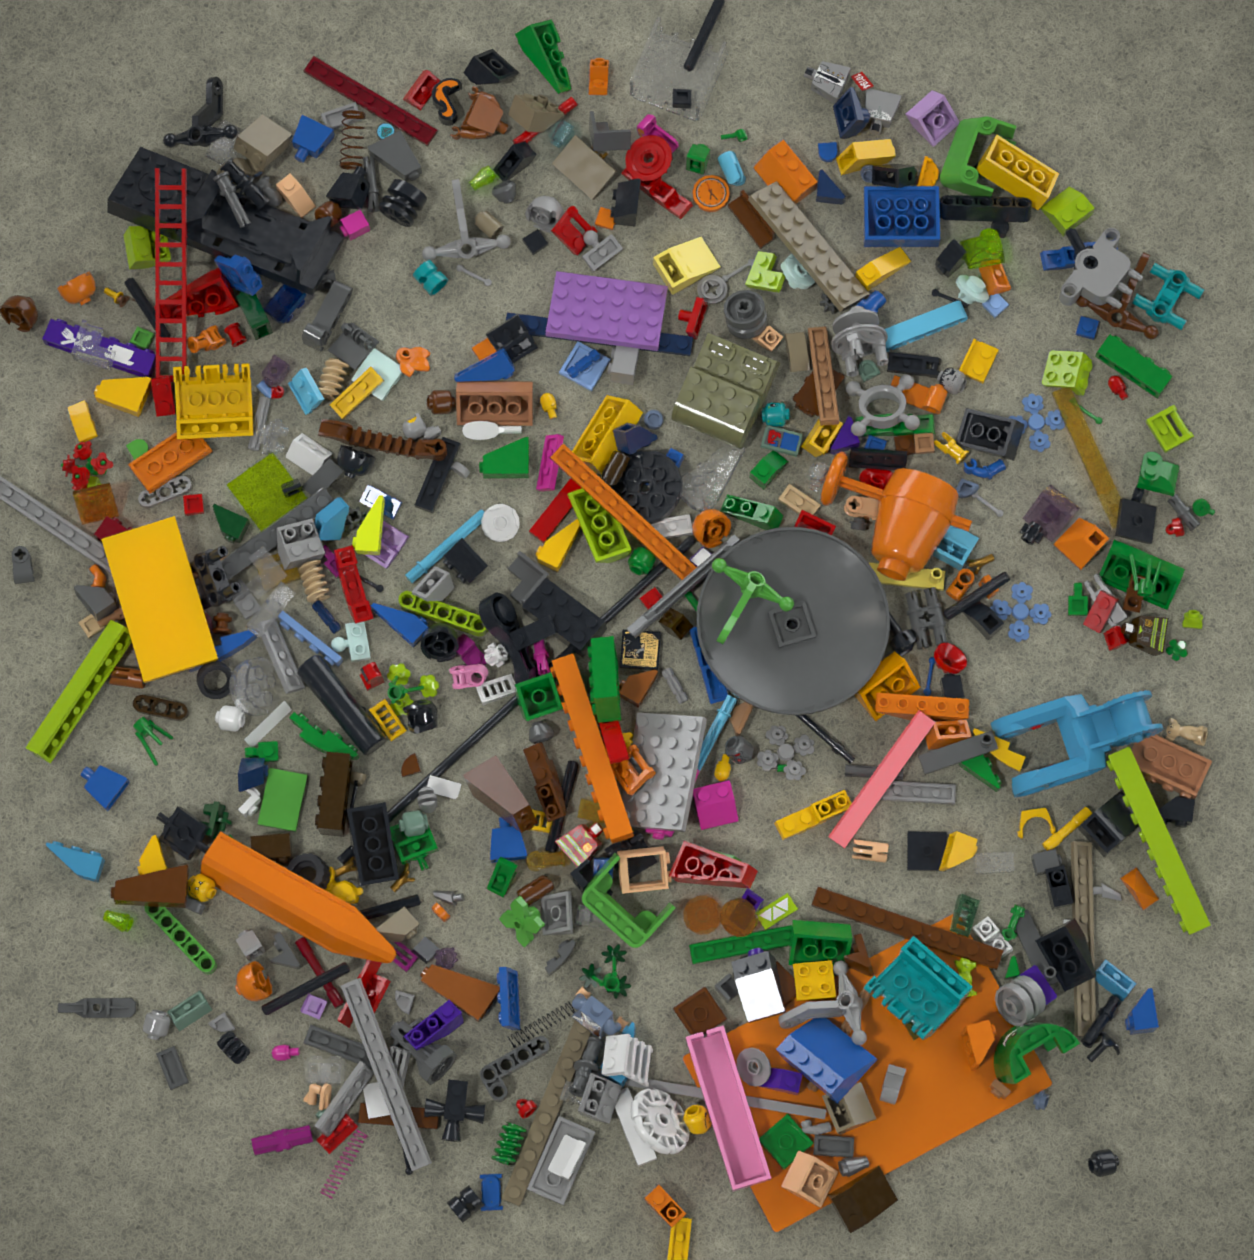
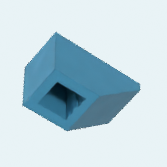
[314,497,349,540]

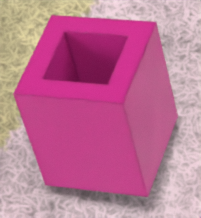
[340,210,370,241]

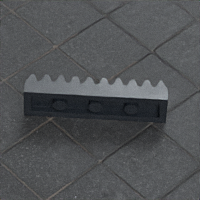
[414,437,461,514]

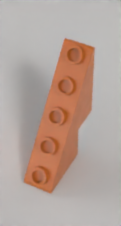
[875,693,969,722]

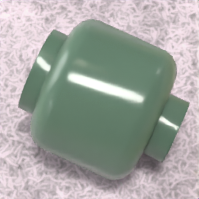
[399,810,428,837]

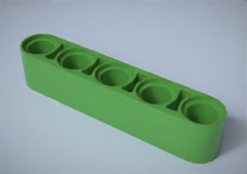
[144,906,217,975]

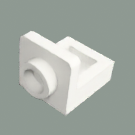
[238,787,261,818]

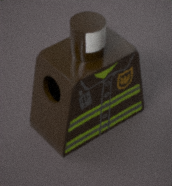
[1121,616,1169,656]

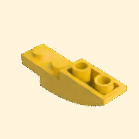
[774,790,852,840]

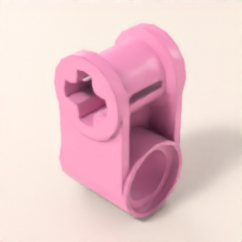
[449,664,488,689]

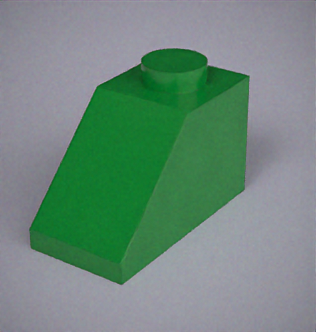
[686,144,711,175]
[749,451,788,490]

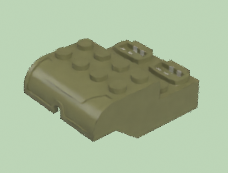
[671,333,780,450]

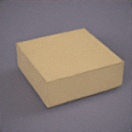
[78,614,105,639]

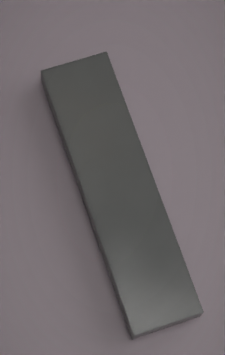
[303,1025,372,1069]

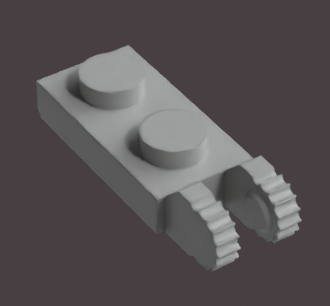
[1084,574,1129,627]

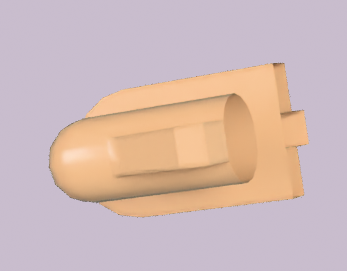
[304,1083,332,1110]

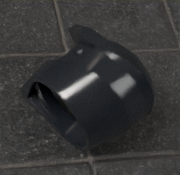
[403,699,438,734]

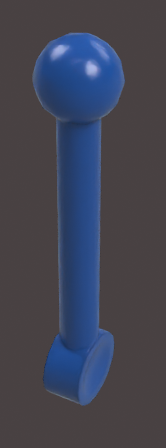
[923,657,936,696]

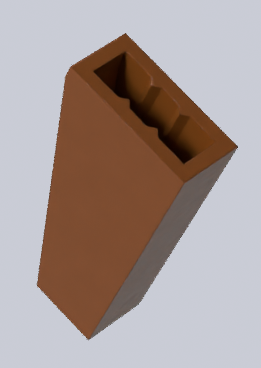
[420,964,500,1022]

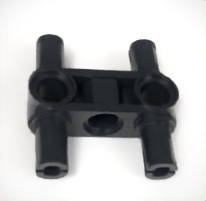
[190,546,241,610]

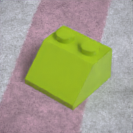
[1040,187,1095,237]

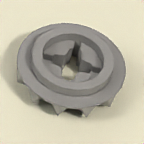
[697,275,727,304]

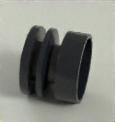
[378,179,427,227]

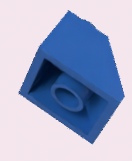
[1125,988,1159,1035]

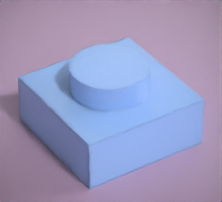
[982,294,1009,318]

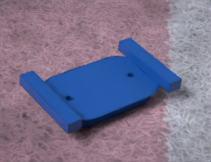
[480,1174,503,1211]

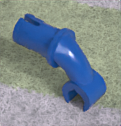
[964,458,1006,480]

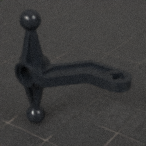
[163,77,238,148]

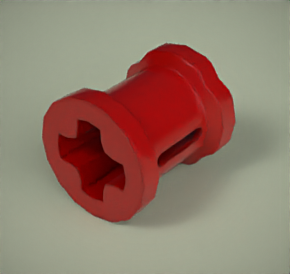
[224,322,247,347]

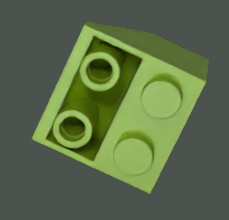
[123,226,171,270]

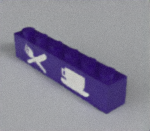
[42,319,156,378]

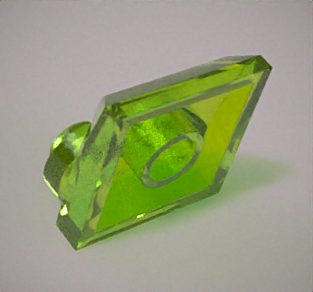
[960,228,1005,269]

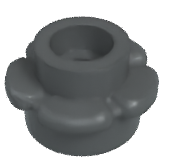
[849,518,868,531]

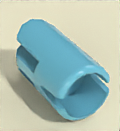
[718,151,746,186]

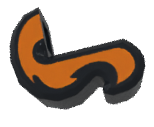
[432,78,463,126]

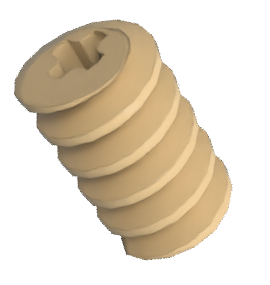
[318,358,349,401]
[298,560,331,603]

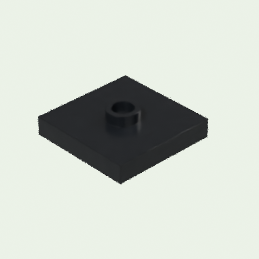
[1115,498,1157,544]
[907,831,947,872]

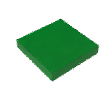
[759,1113,814,1170]

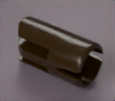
[601,451,630,486]

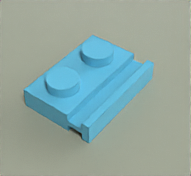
[288,368,324,415]

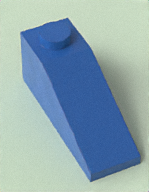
[454,348,515,382]
[371,603,429,648]

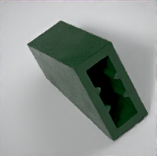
[236,291,273,340]

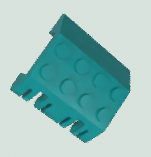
[864,936,973,1040]

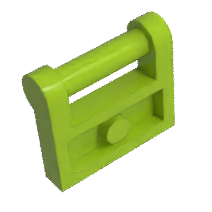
[1145,405,1194,453]

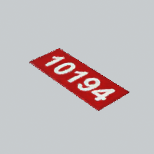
[850,72,874,91]

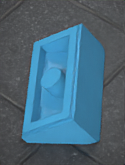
[1095,959,1137,1001]

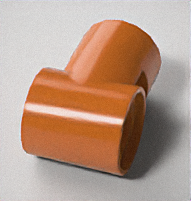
[945,569,974,601]

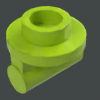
[1182,610,1203,629]

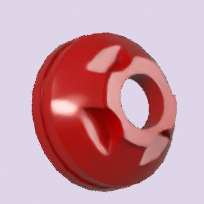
[934,643,967,674]

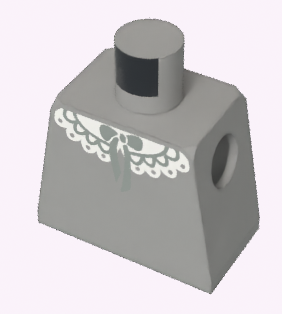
[865,88,901,135]

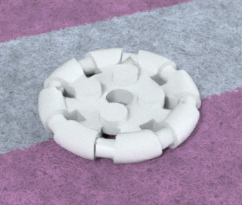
[631,1088,690,1154]

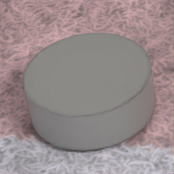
[451,462,470,479]

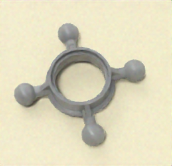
[846,375,920,437]

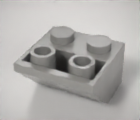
[276,519,325,570]
[578,1073,622,1124]

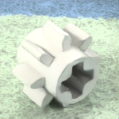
[484,642,508,667]

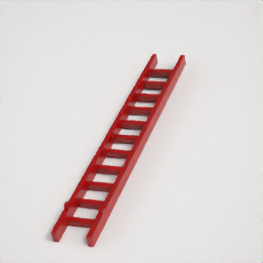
[155,168,187,382]

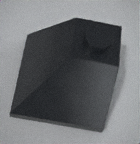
[463,49,519,85]

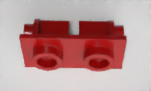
[316,1114,358,1154]

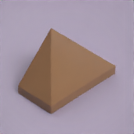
[729,702,754,736]

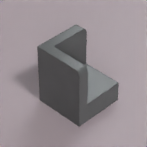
[714,973,739,1003]

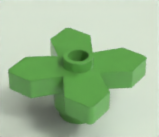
[499,896,545,947]

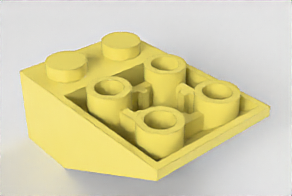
[653,237,721,295]

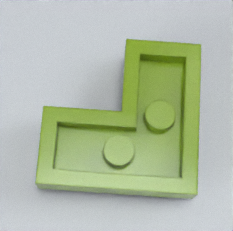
[745,251,786,293]

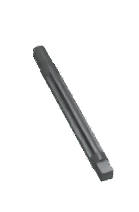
[627,534,740,639]

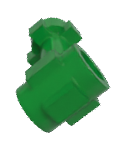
[1002,904,1025,941]

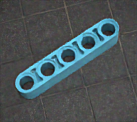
[885,301,968,352]

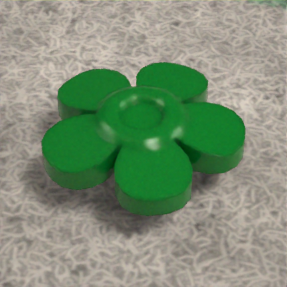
[1166,639,1188,661]

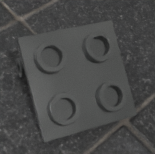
[328,322,379,370]

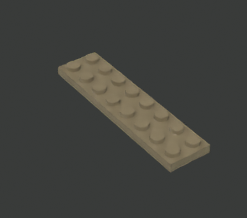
[748,181,869,312]

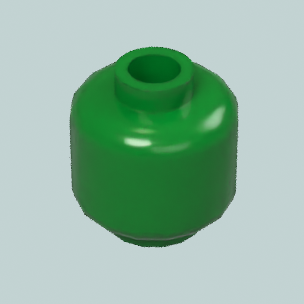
[628,547,656,575]

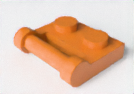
[611,744,656,796]

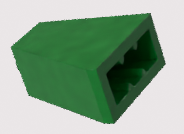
[479,437,529,479]

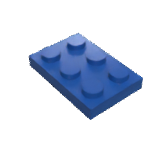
[497,967,520,1030]

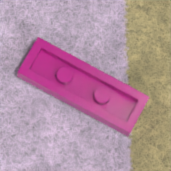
[536,434,564,492]

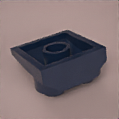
[833,87,870,139]

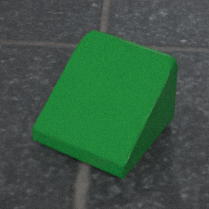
[1004,956,1020,981]

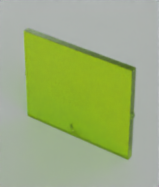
[227,452,307,531]

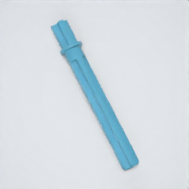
[405,509,485,583]
[698,695,737,772]

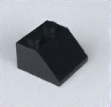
[610,178,641,227]
[442,538,488,585]

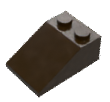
[827,1165,898,1234]

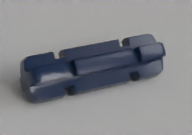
[312,600,341,634]

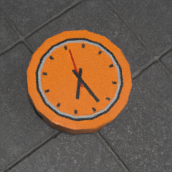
[692,175,730,212]

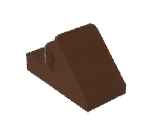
[844,934,874,977]

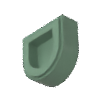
[858,360,880,383]

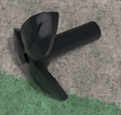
[1087,1031,1120,1062]

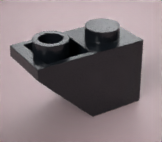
[962,601,1004,640]
[1158,797,1195,828]
[1045,865,1073,910]

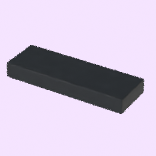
[849,447,908,471]

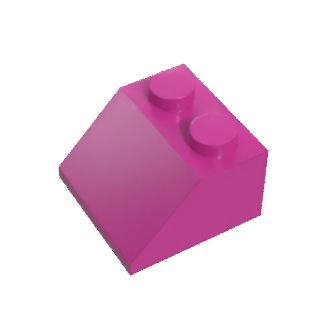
[692,780,739,830]

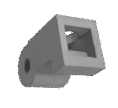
[880,1064,906,1105]

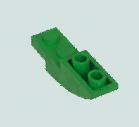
[289,712,359,760]

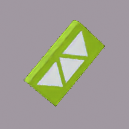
[755,893,798,930]

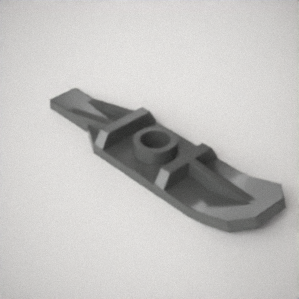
[58,998,136,1018]

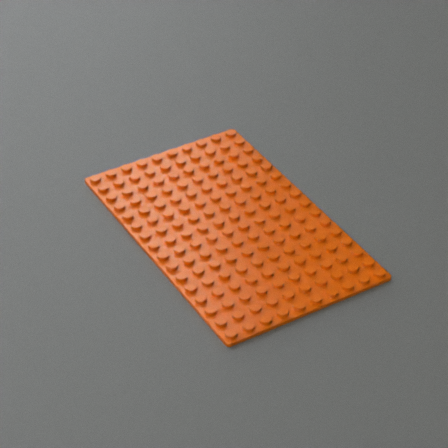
[683,913,1052,1232]

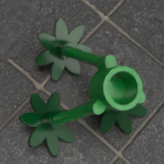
[579,944,631,999]

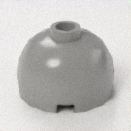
[525,196,564,233]

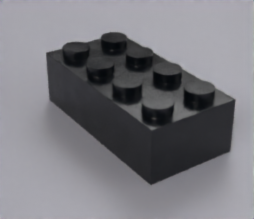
[522,578,607,658]
[345,802,399,886]

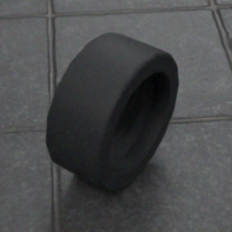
[197,661,234,699]

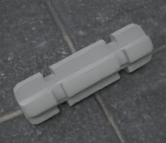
[662,668,688,704]

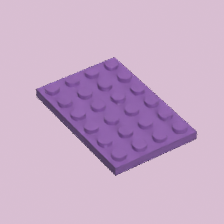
[546,271,668,351]

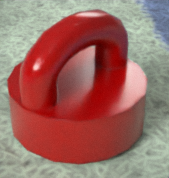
[1165,517,1184,537]
[516,1099,537,1119]

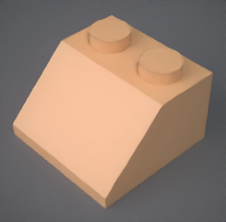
[781,1151,838,1208]

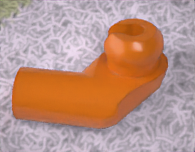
[89,564,107,588]

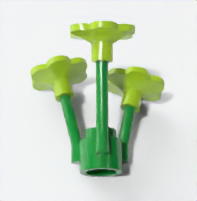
[387,663,439,716]

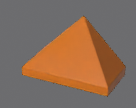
[1120,868,1159,910]

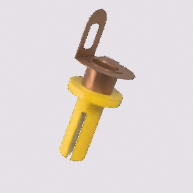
[104,288,136,307]

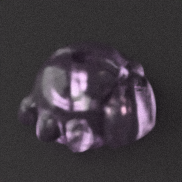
[434,947,458,970]

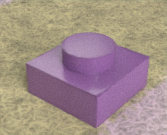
[300,993,327,1019]

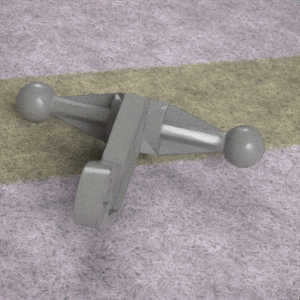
[422,179,511,261]
[778,961,867,1045]

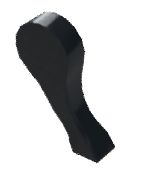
[479,592,538,684]

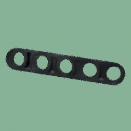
[939,195,1032,223]

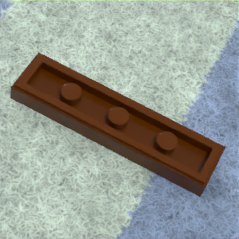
[358,1103,439,1129]

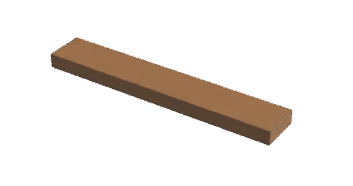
[808,326,839,426]

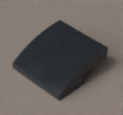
[486,313,538,363]

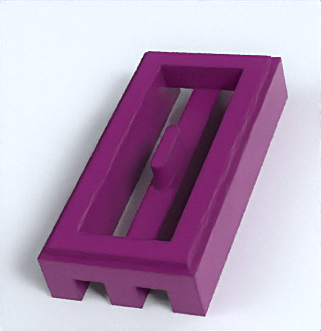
[393,942,418,973]

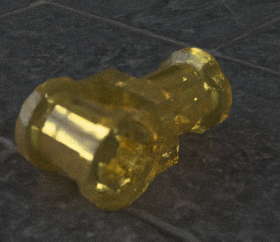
[527,850,565,871]

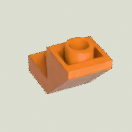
[589,58,609,95]

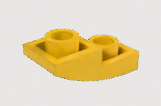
[67,400,98,443]

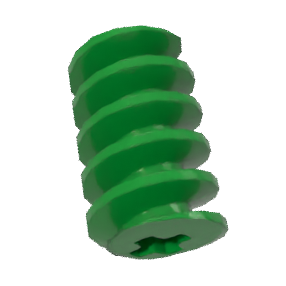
[491,1122,527,1166]

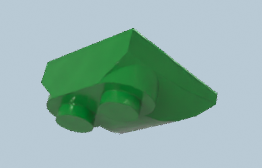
[1137,452,1180,496]

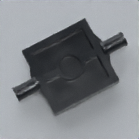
[156,806,210,860]

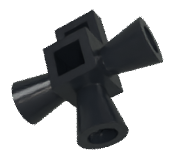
[424,1079,485,1142]

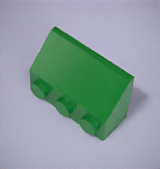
[788,920,852,966]

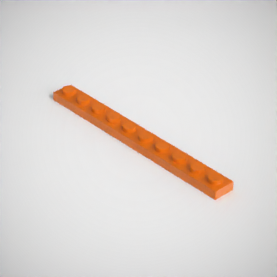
[550,444,697,581]

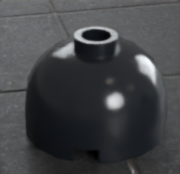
[337,445,376,479]
[420,623,459,662]

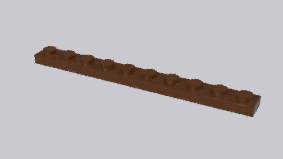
[811,887,1004,970]

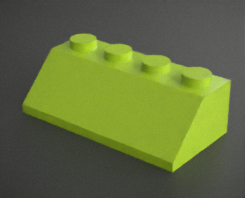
[567,489,631,563]

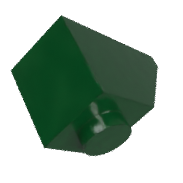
[212,504,250,544]

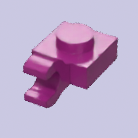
[323,545,339,579]

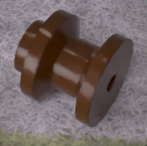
[212,613,232,635]

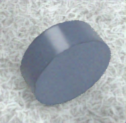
[644,410,663,430]

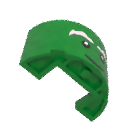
[994,1022,1080,1084]

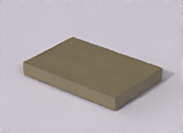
[552,135,617,200]

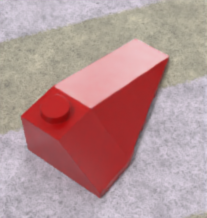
[154,267,239,319]

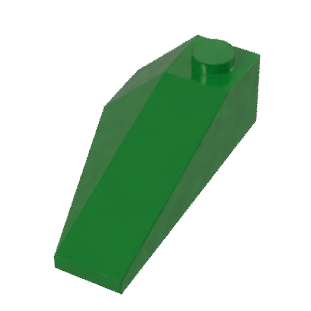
[515,19,571,94]

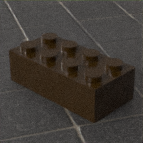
[315,752,353,837]

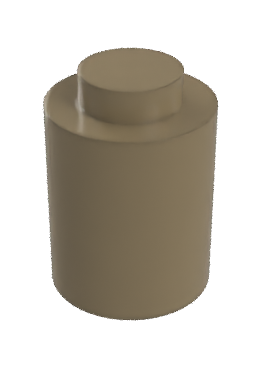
[475,211,504,239]

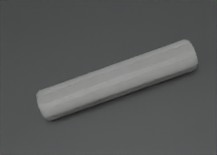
[248,397,271,451]

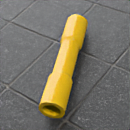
[1042,806,1092,851]

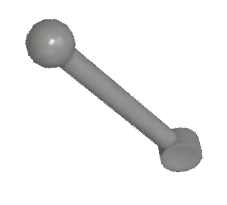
[721,259,754,282]
[456,264,492,287]
[971,492,1003,517]

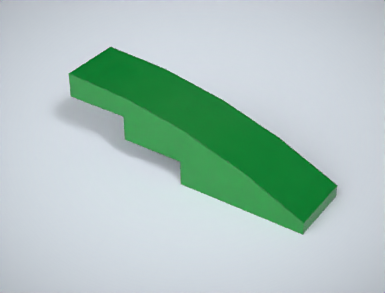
[855,413,935,436]

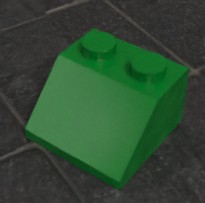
[514,672,563,721]

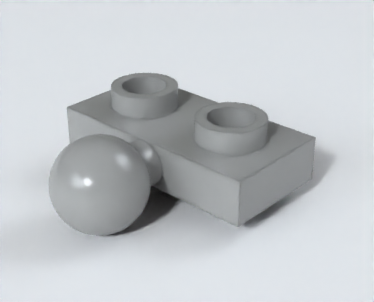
[582,230,623,272]

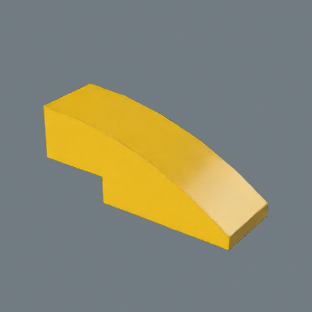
[973,728,1026,772]

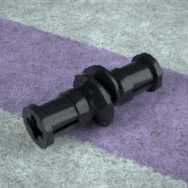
[220,158,270,210]

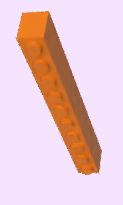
[550,654,634,844]

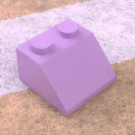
[906,90,959,147]

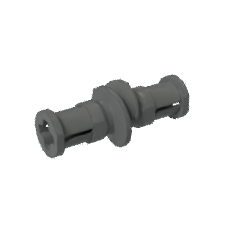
[569,1037,605,1097]

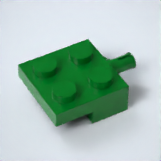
[390,824,439,871]

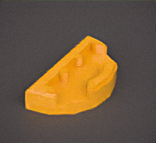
[917,156,939,186]

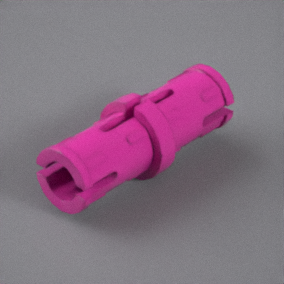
[533,639,550,675]

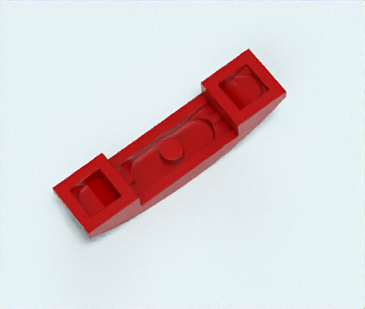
[334,545,374,624]

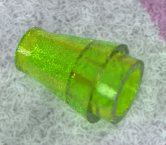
[469,165,497,191]
[103,910,134,932]

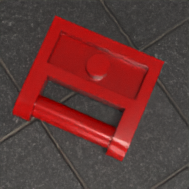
[551,206,598,256]

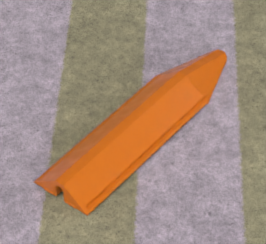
[200,831,396,963]

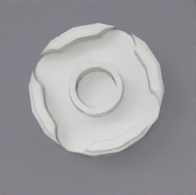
[481,504,520,542]

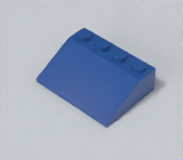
[863,186,940,247]
[776,1018,877,1104]

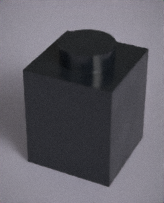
[940,673,965,699]

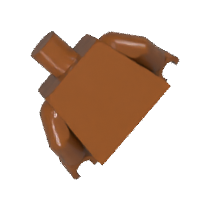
[450,86,508,140]

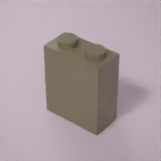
[234,114,292,169]

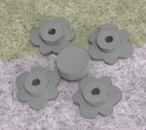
[757,726,814,781]

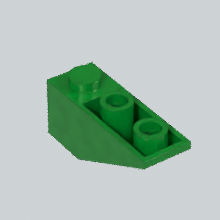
[720,494,784,530]
[958,736,1001,792]

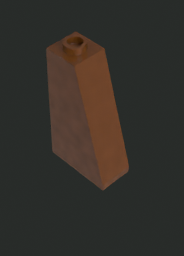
[111,865,189,908]

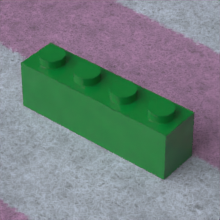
[1095,334,1172,399]

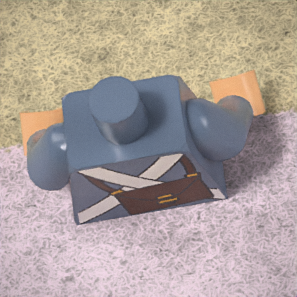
[572,986,629,1040]

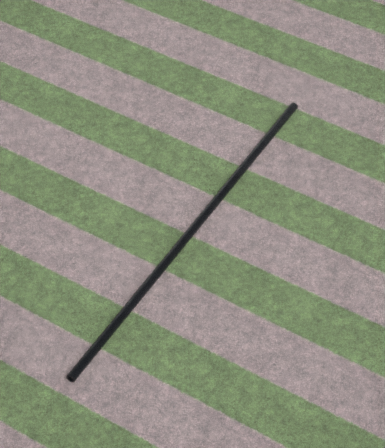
[337,536,696,865]

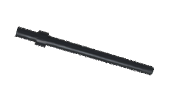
[795,715,855,764]

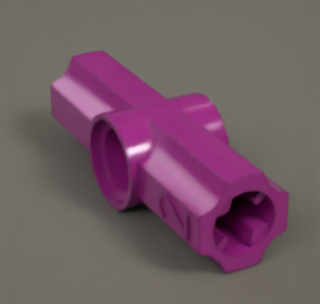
[251,1125,313,1156]

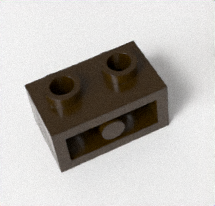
[250,833,293,863]

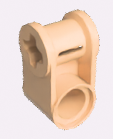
[844,496,879,520]

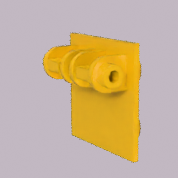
[793,960,836,1001]

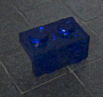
[263,284,307,324]

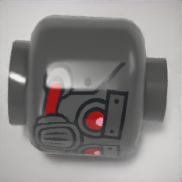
[725,736,754,764]

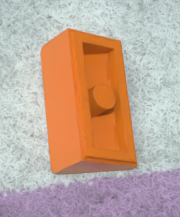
[978,258,1011,295]

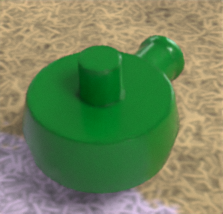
[1192,498,1215,516]

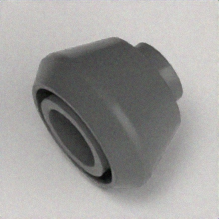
[492,180,516,204]
[529,721,554,744]

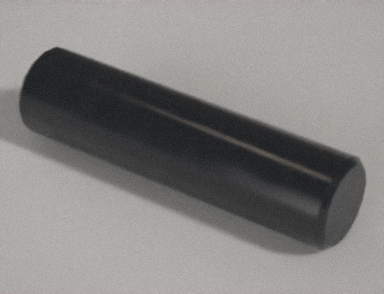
[297,655,386,755]

